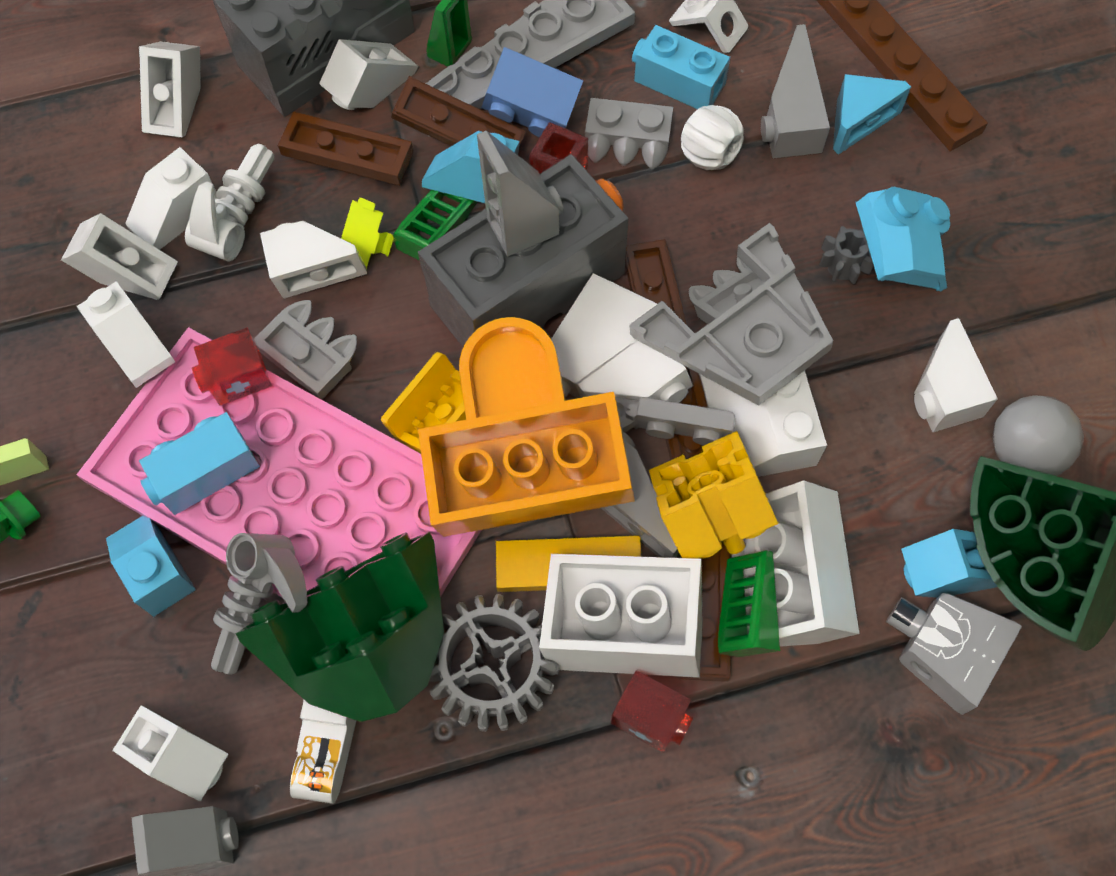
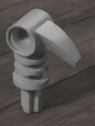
[211,533,307,675]

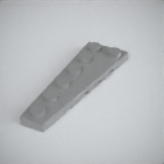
[425,0,635,137]

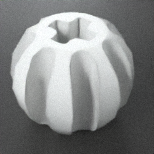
[681,105,744,170]

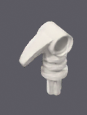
[185,144,274,261]

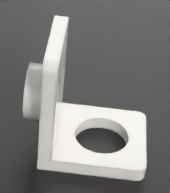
[669,0,748,53]

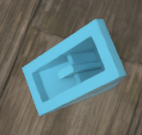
[833,74,911,155]

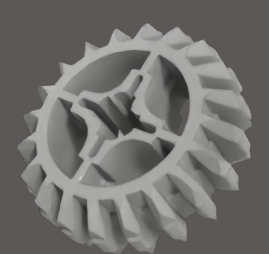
[429,594,559,732]

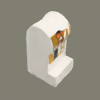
[290,700,356,804]

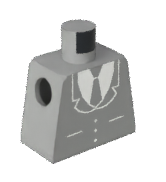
[886,593,1022,715]

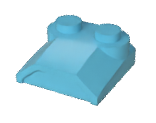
[856,187,950,292]

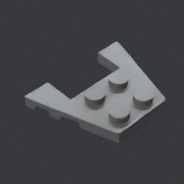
[629,223,833,406]

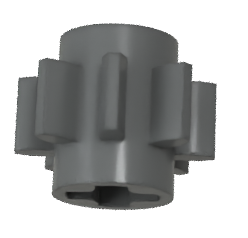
[819,226,874,284]

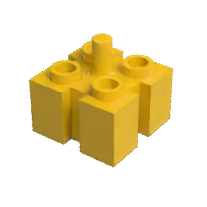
[649,431,779,559]

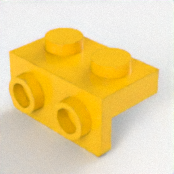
[381,352,466,454]

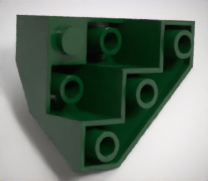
[235,532,444,722]

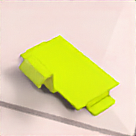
[341,198,394,270]

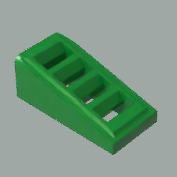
[426,0,472,67]
[393,190,477,261]
[718,550,780,657]

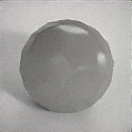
[992,395,1084,476]

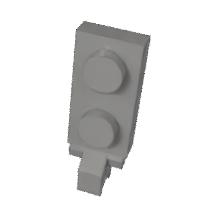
[615,397,735,445]

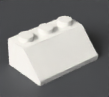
[699,370,827,477]
[731,480,860,646]
[539,554,702,677]

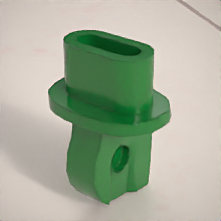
[0,490,41,543]

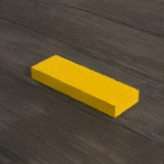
[496,536,641,592]

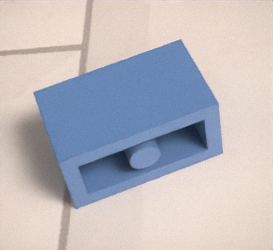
[481,47,583,140]

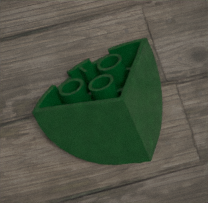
[970,456,1116,651]

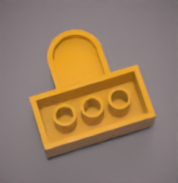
[418,317,635,537]

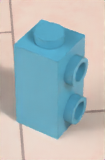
[632,25,730,109]
[139,412,260,515]

